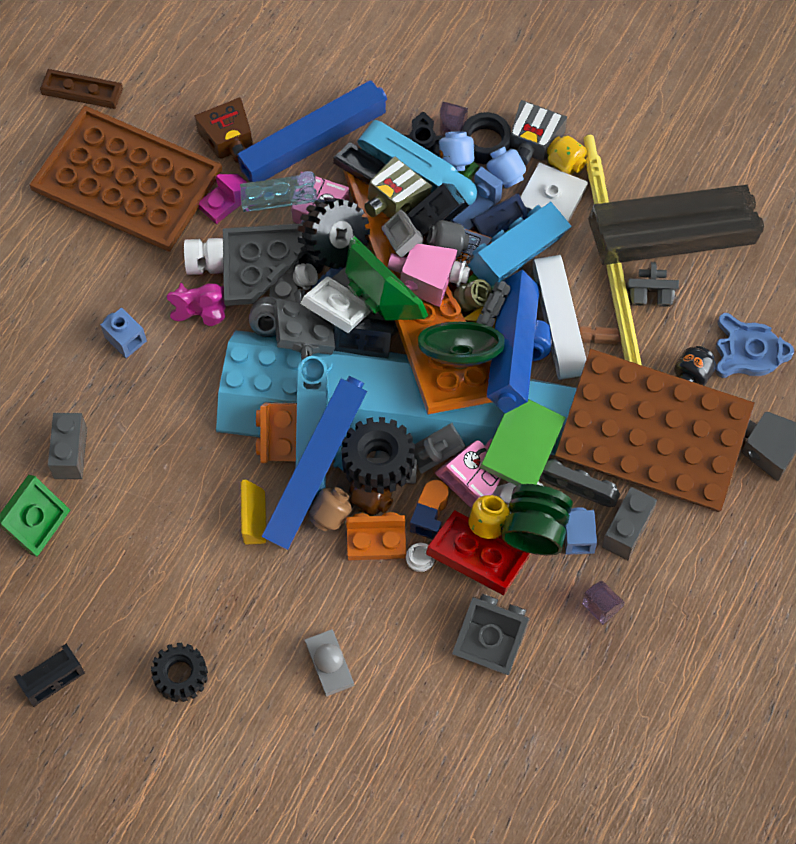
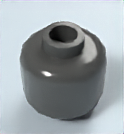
[427,220,469,258]

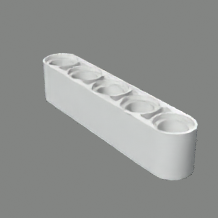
[532,255,586,380]

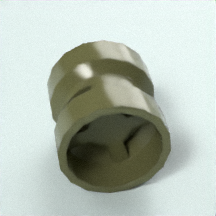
[454,279,492,312]

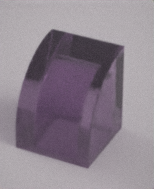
[440,102,468,135]
[582,581,625,625]

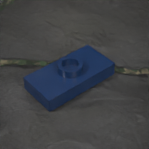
[470,193,528,238]

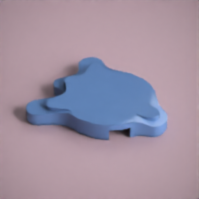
[715,313,794,378]

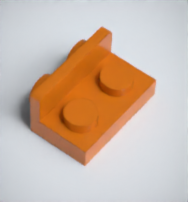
[256,402,297,463]
[346,512,406,561]

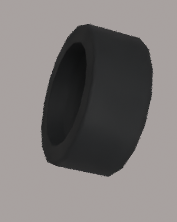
[461,112,511,165]

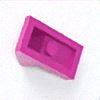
[199,174,256,225]

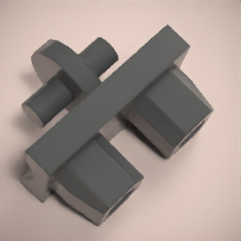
[626,262,679,307]
[414,423,467,474]

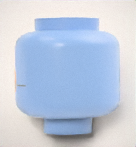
[439,131,474,171]
[487,147,526,189]

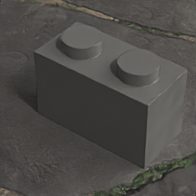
[48,413,87,479]
[602,487,657,560]

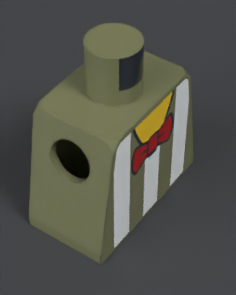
[364,157,432,219]

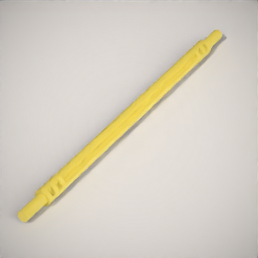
[583,135,642,365]

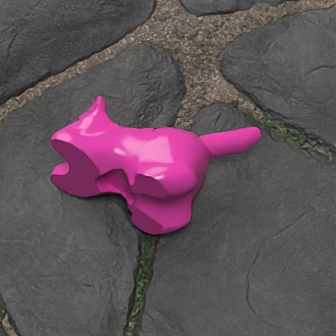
[166,283,226,326]

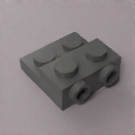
[452,594,531,675]

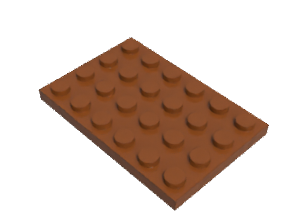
[30,105,222,252]
[555,348,755,512]

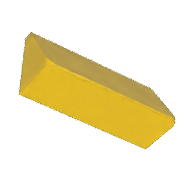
[241,480,266,545]

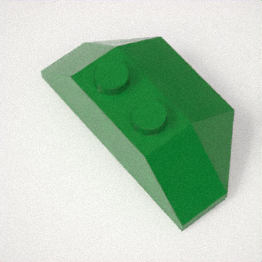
[345,235,428,320]

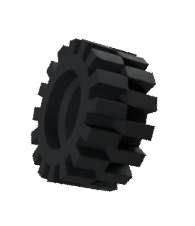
[151,643,208,702]

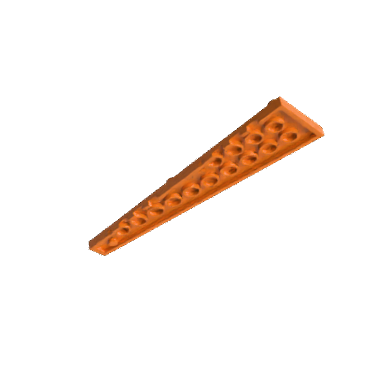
[339,147,492,415]

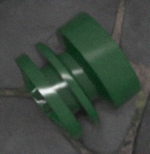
[501,484,573,556]

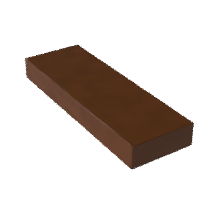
[40,69,123,109]

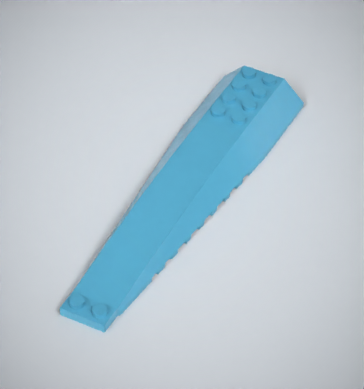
[216,330,577,455]

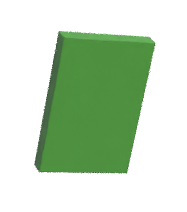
[479,399,566,486]

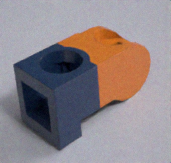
[410,480,449,540]

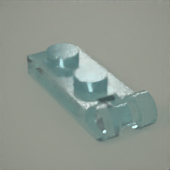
[240,171,317,212]

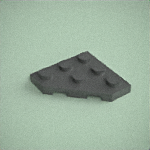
[223,223,304,306]

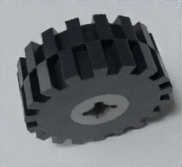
[297,197,370,269]

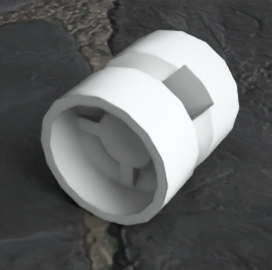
[184,238,224,275]

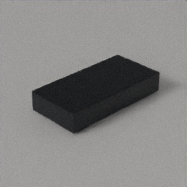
[333,142,386,185]

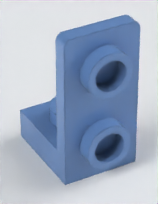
[451,167,503,231]

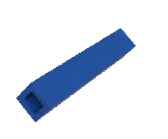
[237,80,387,187]
[486,270,540,414]
[262,376,367,550]

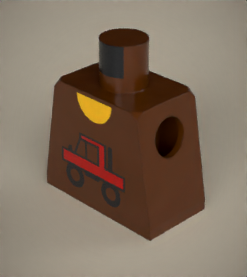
[194,97,253,163]

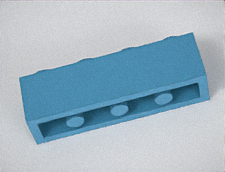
[467,202,572,288]

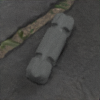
[476,281,510,327]

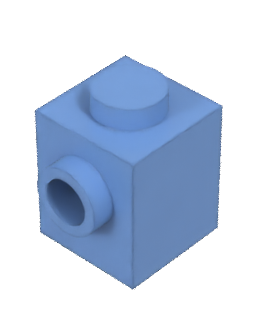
[100,307,147,358]
[563,507,597,555]

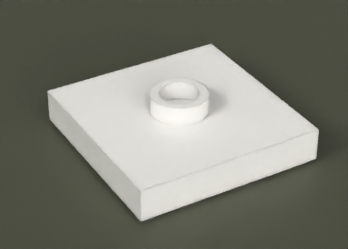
[521,162,588,222]
[300,277,371,333]

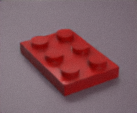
[426,510,530,596]

